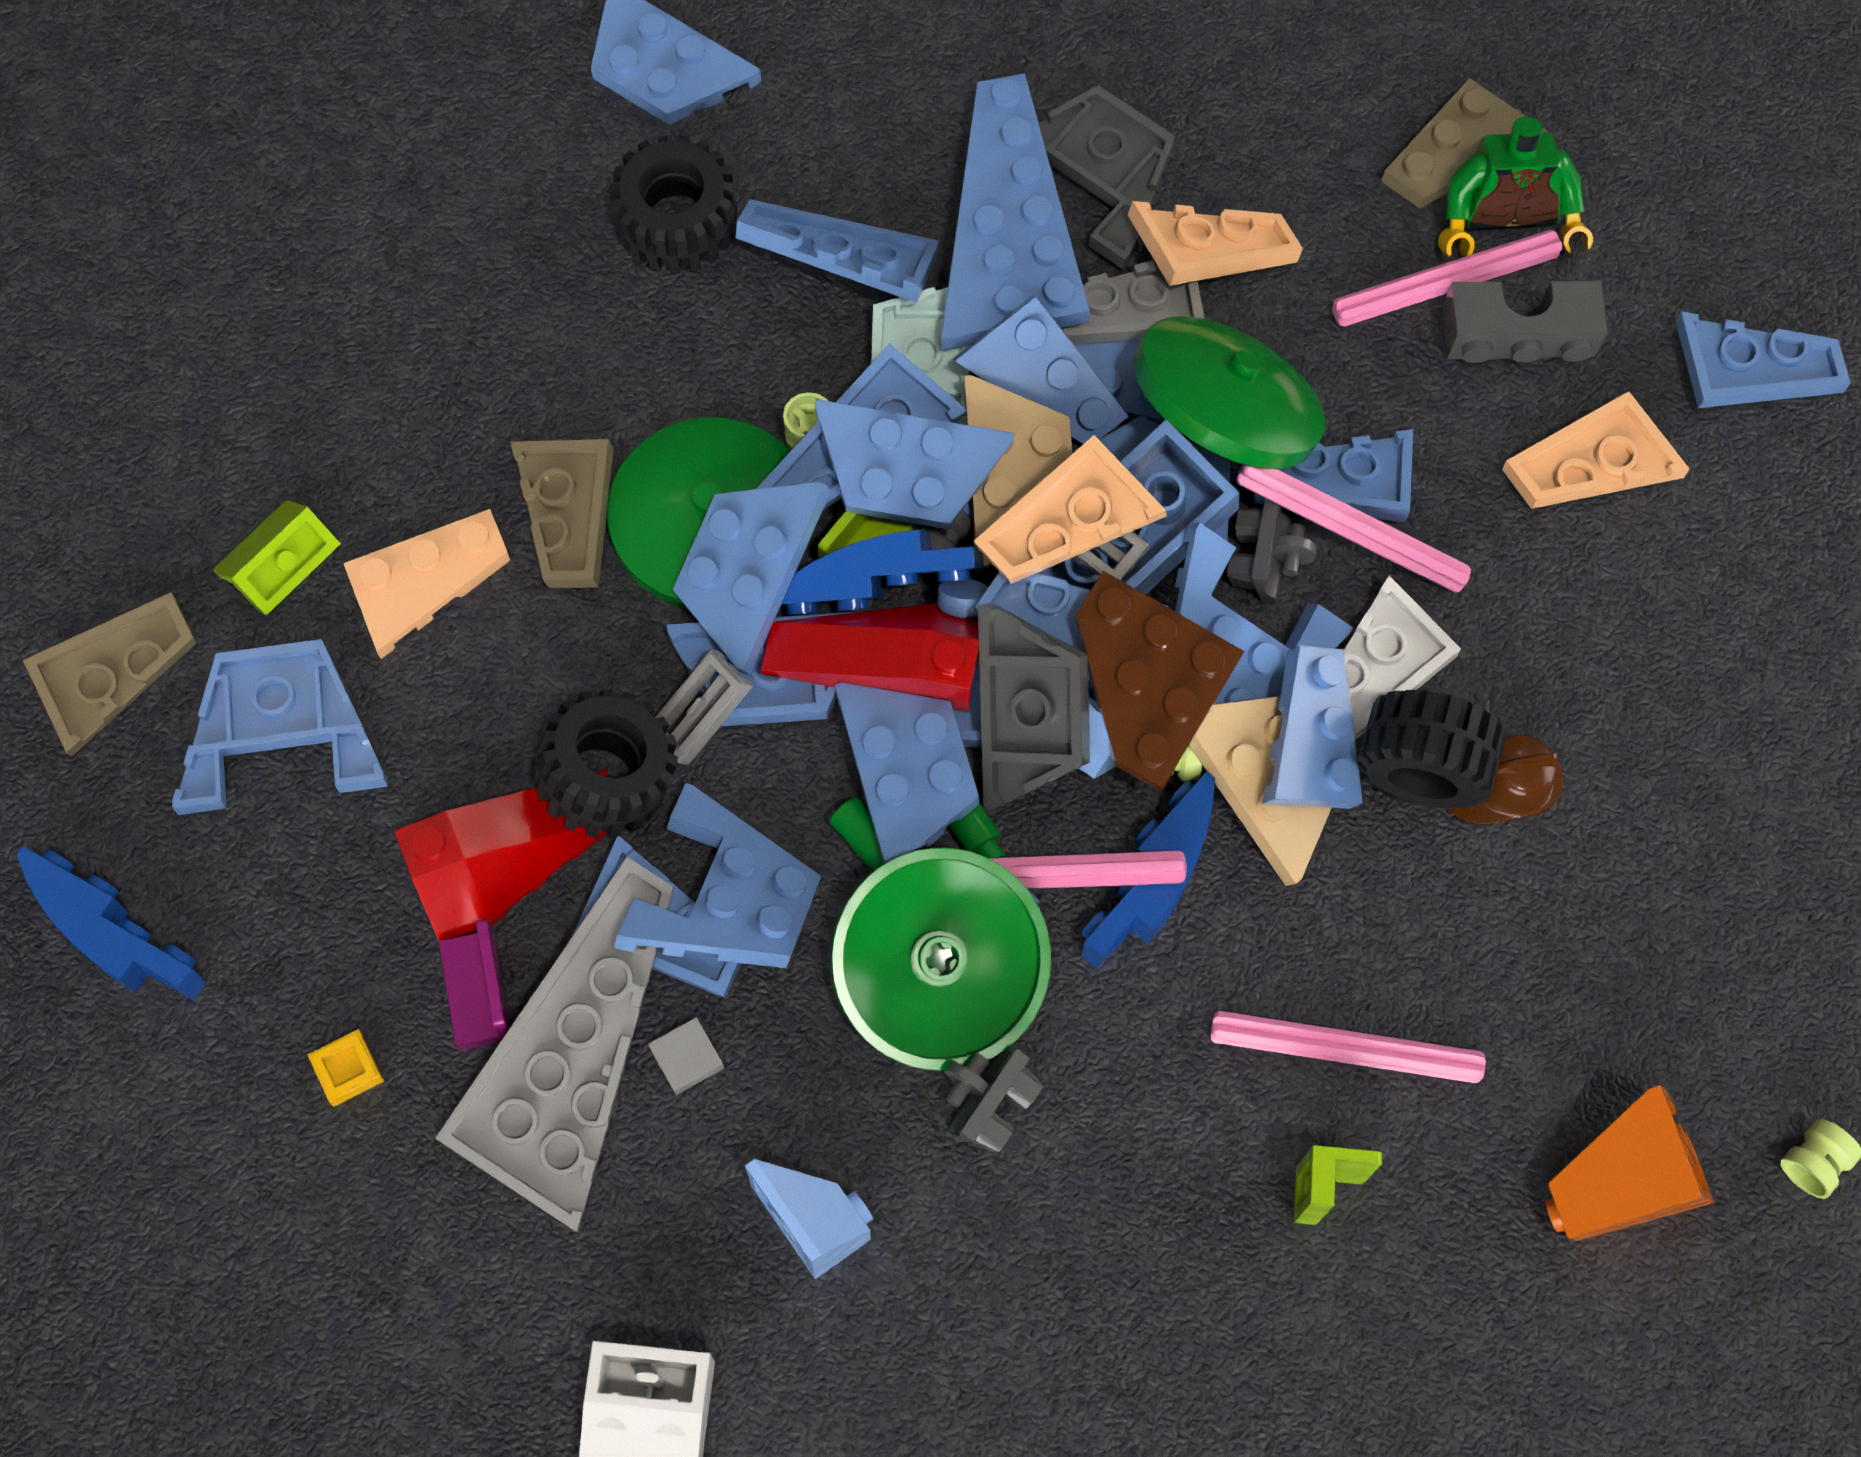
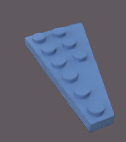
[941,73,1090,350]

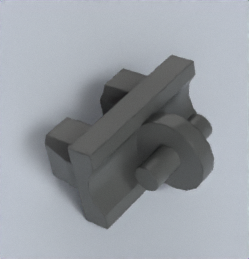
[1227,498,1317,603]
[944,1048,1043,1152]

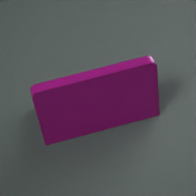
[439,919,512,1051]

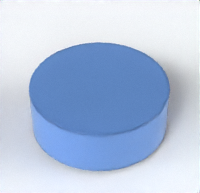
[937,580,988,618]

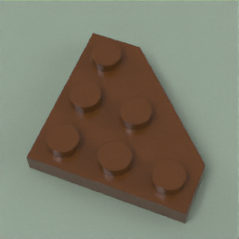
[1075,571,1244,792]

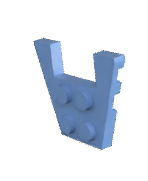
[1175,523,1353,705]
[172,639,388,815]
[614,783,821,968]

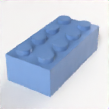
[1038,419,1239,595]

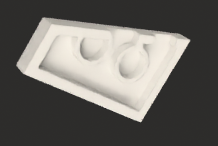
[1344,576,1461,740]

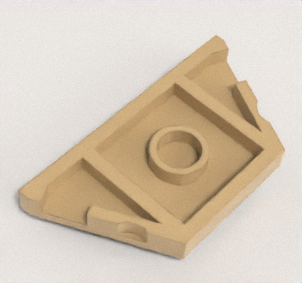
[963,375,1072,572]
[1189,696,1331,886]

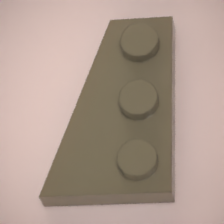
[1381,78,1547,208]
[510,439,614,588]
[23,592,197,757]

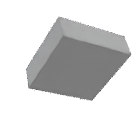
[648,1017,724,1096]

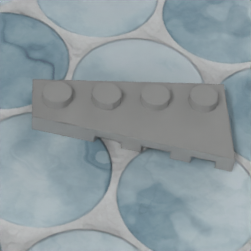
[1062,260,1204,345]

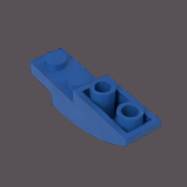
[781,529,984,615]
[1081,772,1215,970]
[16,846,206,1001]

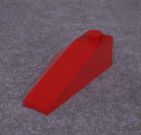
[761,603,979,712]
[394,770,609,941]

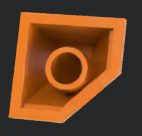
[1545,1085,1715,1241]

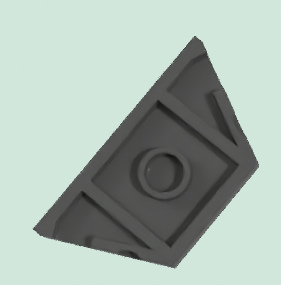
[978,603,1090,811]

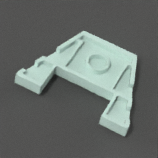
[871,287,970,425]

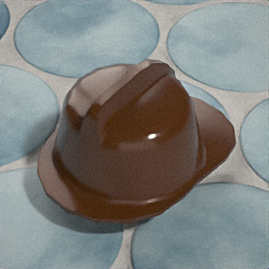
[1446,735,1564,825]

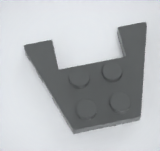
[1039,85,1175,270]

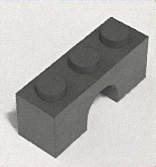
[1442,281,1608,363]

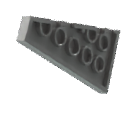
[435,857,674,1232]

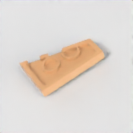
[1128,201,1303,286]
[1502,391,1690,509]
[974,435,1167,584]
[343,509,510,659]

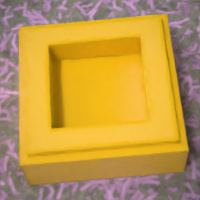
[307,1029,384,1107]

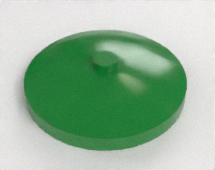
[1133,316,1325,469]
[607,417,809,609]
[830,848,1051,1071]

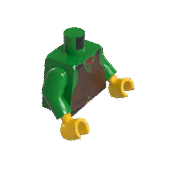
[1438,117,1593,257]

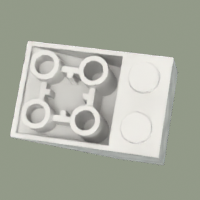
[579,1341,715,1457]

